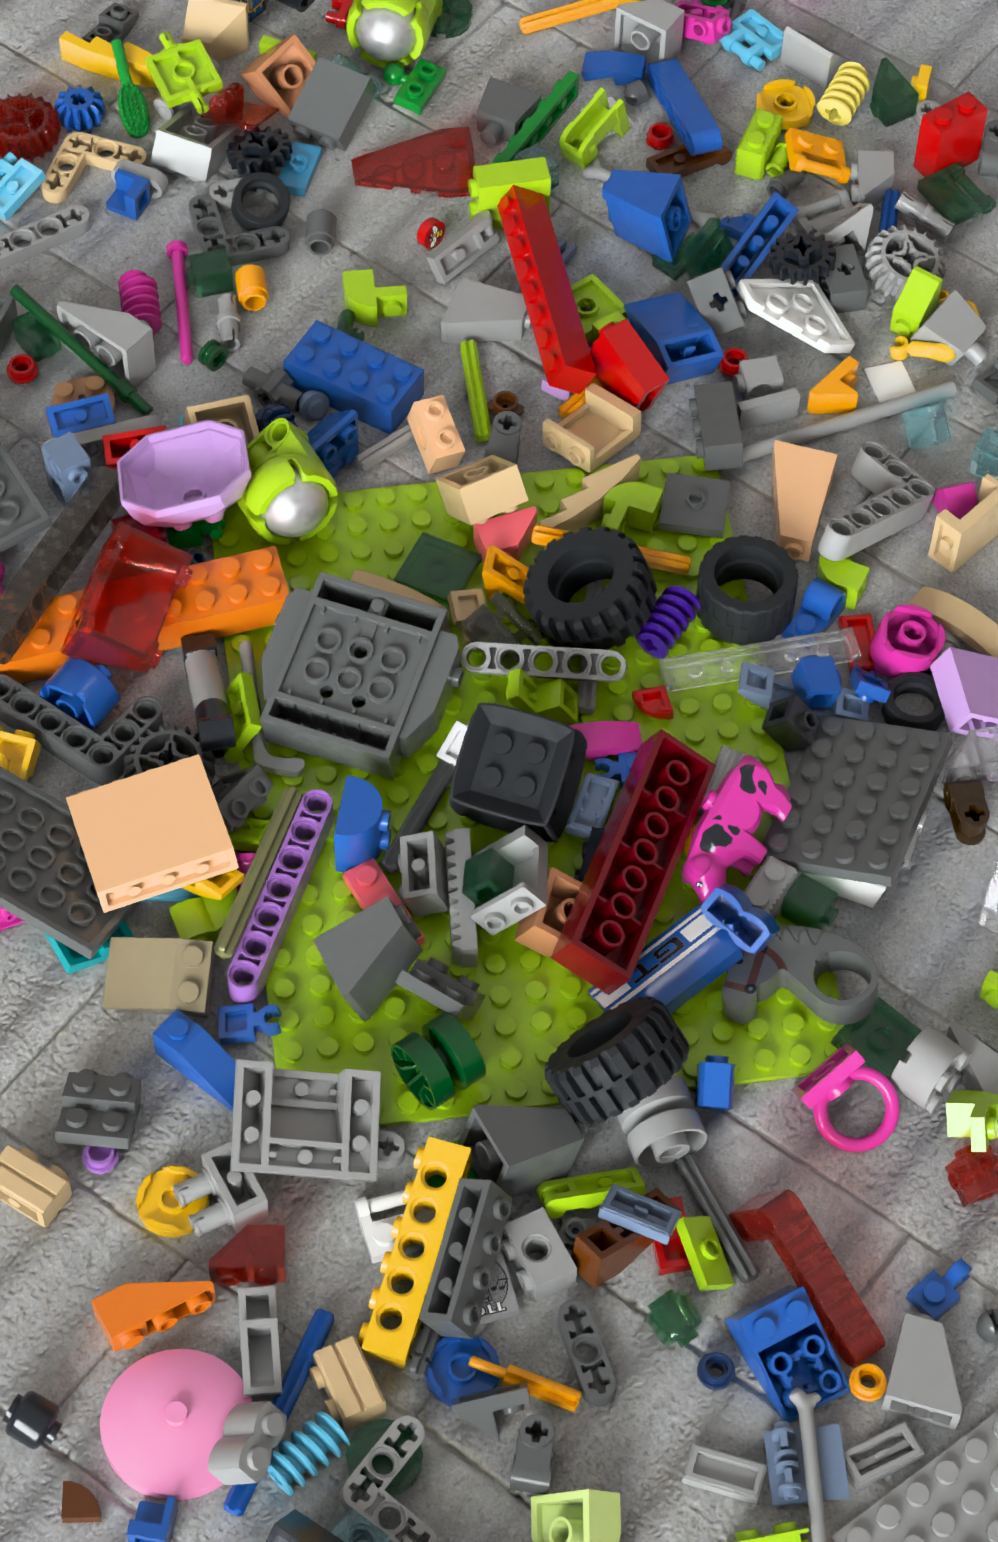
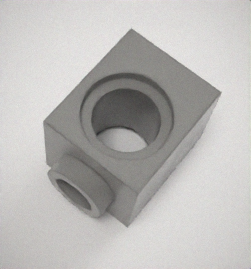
[734,356,784,401]

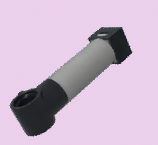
[181,633,236,759]

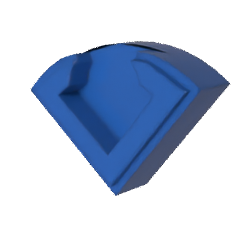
[716,214,756,241]

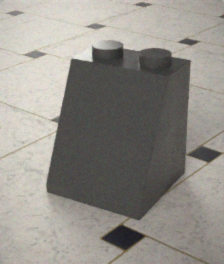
[313,896,423,1022]
[458,1105,585,1198]

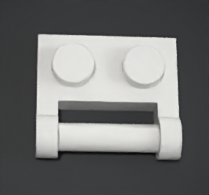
[354,1183,435,1264]

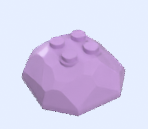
[117,419,251,531]

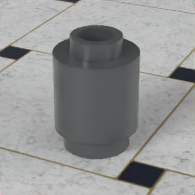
[305,209,337,256]

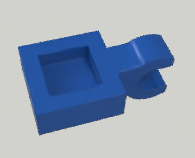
[906,1258,972,1321]

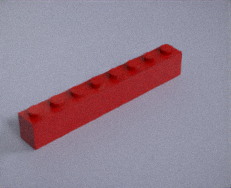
[497,185,597,394]

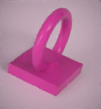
[791,1043,900,1152]

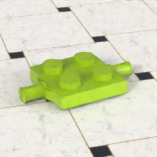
[145,31,223,114]

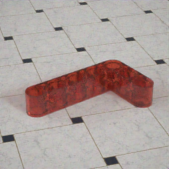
[729,1189,885,1368]

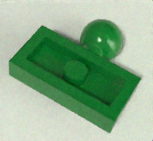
[383,58,447,115]

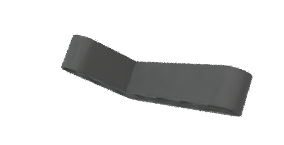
[0,674,164,785]

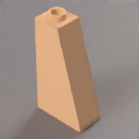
[771,440,838,562]

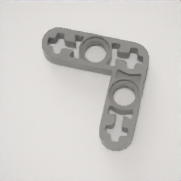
[340,1415,438,1542]

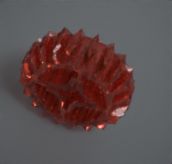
[0,91,61,163]

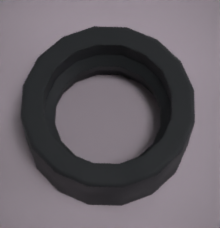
[231,172,290,231]
[882,672,945,731]

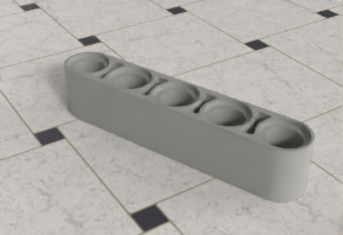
[461,642,628,683]

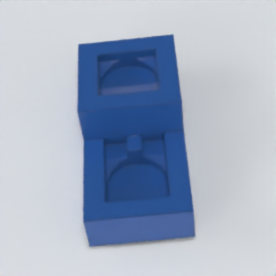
[581,51,647,86]

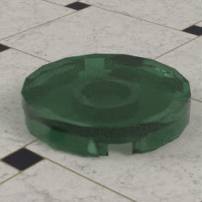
[346,1419,423,1496]

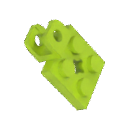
[570,273,628,343]

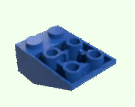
[623,291,724,385]
[725,1285,850,1423]

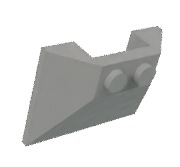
[230,1059,381,1182]

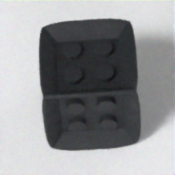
[449,703,587,843]

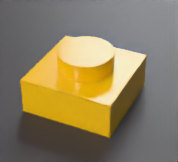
[909,64,932,106]

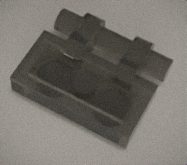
[458,591,545,669]

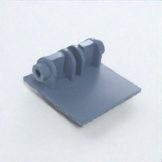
[763,1421,850,1507]

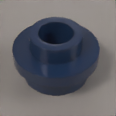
[697,1352,735,1390]

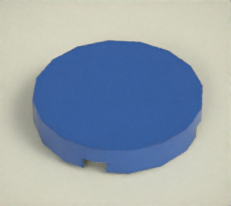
[425,1336,500,1407]

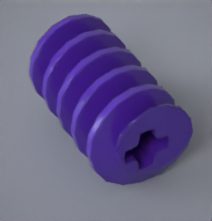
[635,585,701,659]

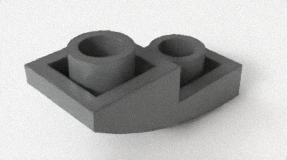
[83,2,139,43]

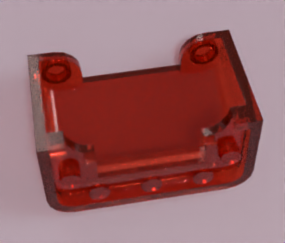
[60,521,193,673]

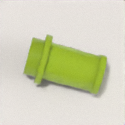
[765,140,789,177]

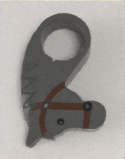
[722,925,878,1025]

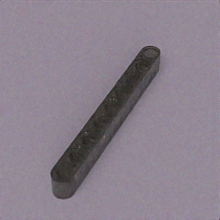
[0,465,122,664]

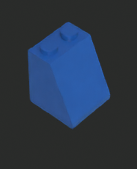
[602,169,692,262]

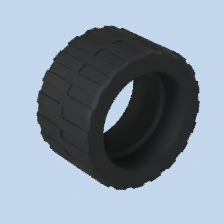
[696,535,799,646]

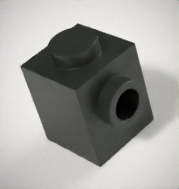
[762,694,820,752]

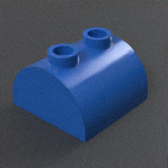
[334,776,391,872]

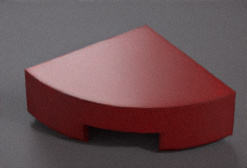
[632,685,674,719]

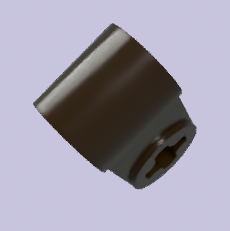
[943,779,990,845]

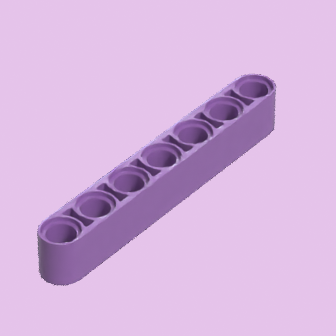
[227,789,333,1005]

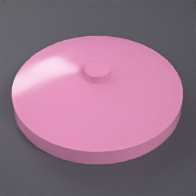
[100,1349,252,1500]

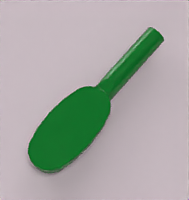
[111,39,150,138]

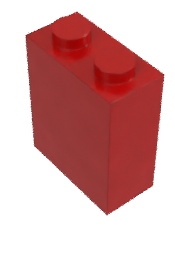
[913,91,988,184]
[590,319,670,413]

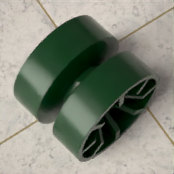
[391,1012,486,1110]

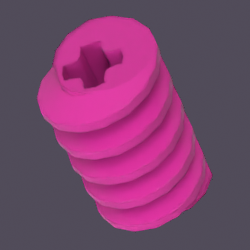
[118,270,162,335]

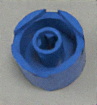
[39,654,121,730]

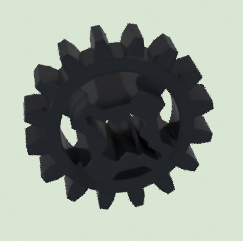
[226,126,293,175]
[769,230,836,286]

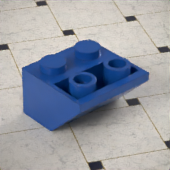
[307,410,359,478]

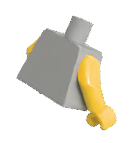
[890,289,989,366]

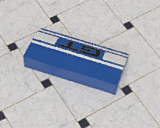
[587,905,743,1014]

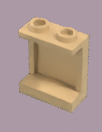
[543,383,641,473]
[928,474,998,574]

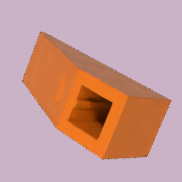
[91,1281,216,1353]

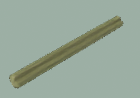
[213,786,303,960]

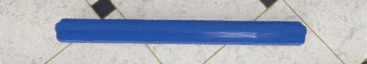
[224,1308,334,1516]

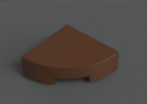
[61,1481,102,1523]

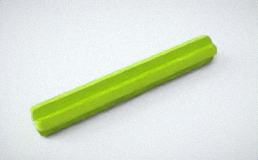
[460,339,491,443]

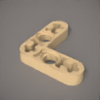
[41,132,148,204]

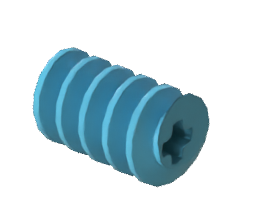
[267,1411,351,1497]

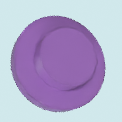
[82,1146,119,1174]

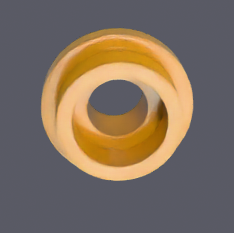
[848,1363,887,1402]

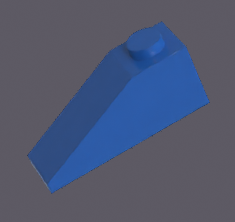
[152,1009,236,1112]

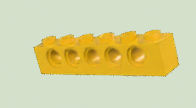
[358,1136,473,1369]

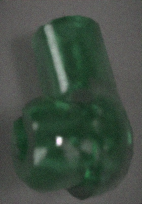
[336,309,365,341]

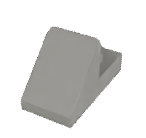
[814,203,874,251]

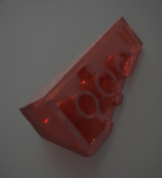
[351,126,475,198]

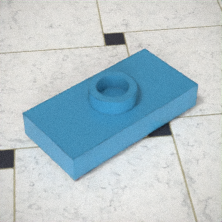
[278,141,322,197]

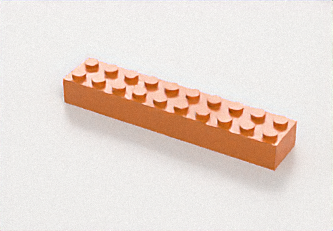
[0,546,289,684]

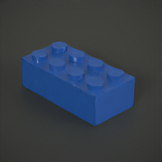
[283,320,424,434]

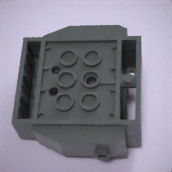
[260,572,465,780]

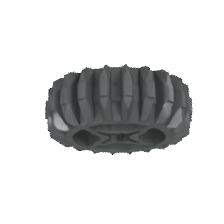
[123,723,216,785]

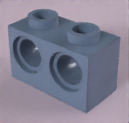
[42,432,95,511]

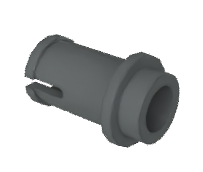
[767,168,804,198]

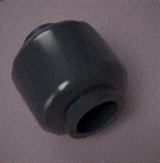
[2,1391,63,1450]

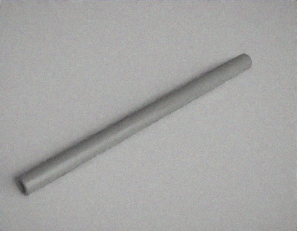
[743,380,957,462]

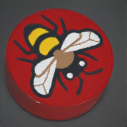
[417,217,445,250]

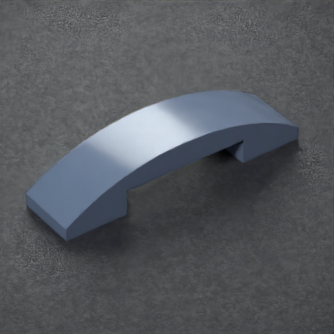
[738,661,869,721]

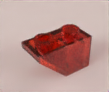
[208,1225,286,1286]

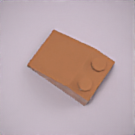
[514,867,582,957]

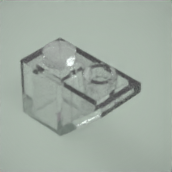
[942,726,998,786]

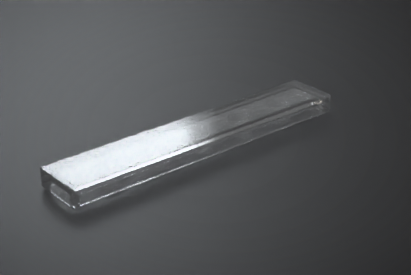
[658,627,861,692]

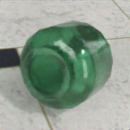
[646,1289,703,1348]

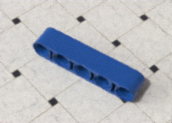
[646,58,722,156]

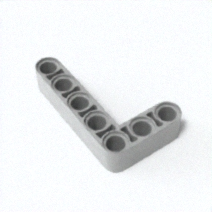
[818,440,935,561]

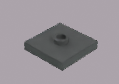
[658,472,731,538]

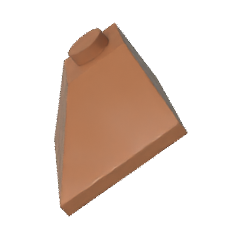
[240,34,316,118]

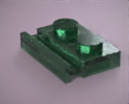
[680,218,733,278]

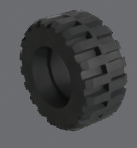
[523,526,657,656]
[545,996,689,1125]

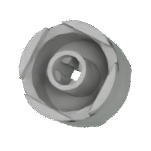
[890,1026,972,1114]

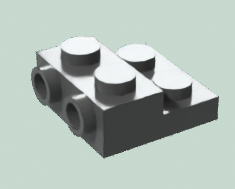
[211,764,274,832]
[395,957,486,1020]
[55,1069,141,1150]

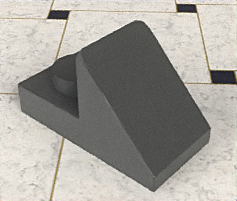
[451,1381,530,1441]

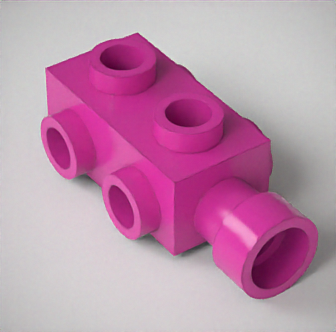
[664,0,731,44]

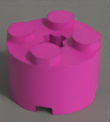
[870,604,945,678]

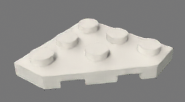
[736,279,855,353]

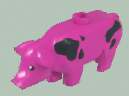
[682,755,792,907]

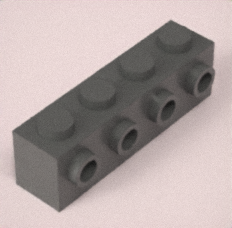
[419,1178,513,1339]

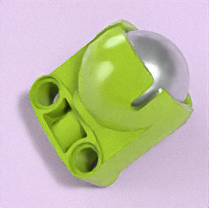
[346,0,443,68]
[237,418,338,545]

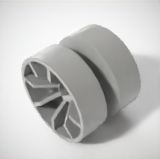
[617,1075,707,1169]

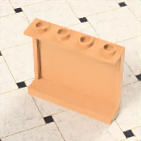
[66,754,239,913]

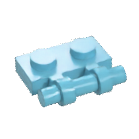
[719,8,784,71]
[0,152,46,221]

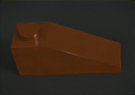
[571,1188,682,1289]

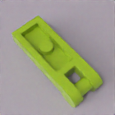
[537,1167,646,1219]

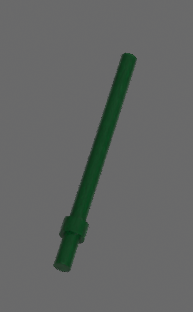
[9,284,153,416]

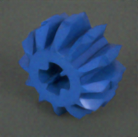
[54,84,106,133]

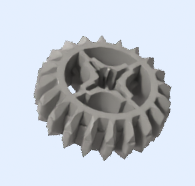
[864,224,947,303]

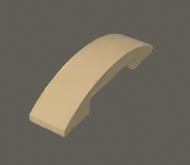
[907,586,998,658]

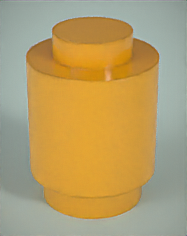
[235,264,269,311]

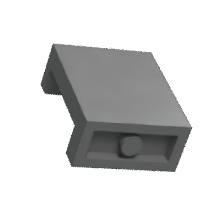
[471,825,548,936]

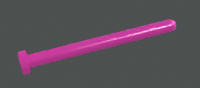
[166,240,194,365]

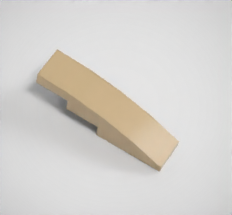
[539,454,641,550]

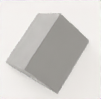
[780,26,853,89]

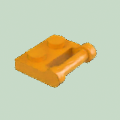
[785,127,851,184]

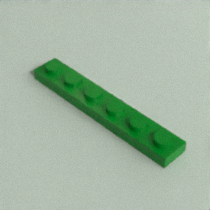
[492,70,579,164]

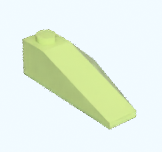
[531,1489,621,1542]

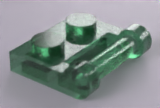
[917,163,996,227]

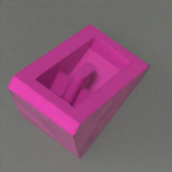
[932,482,978,519]

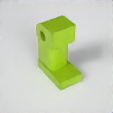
[559,87,630,169]

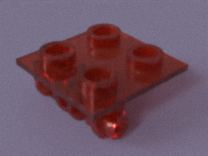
[201,82,279,130]

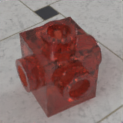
[945,1145,998,1207]

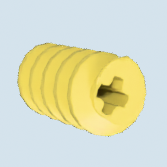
[816,62,870,126]

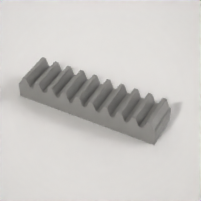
[445,828,478,967]

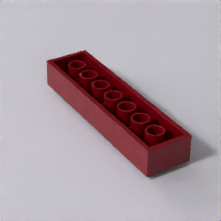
[550,729,716,995]

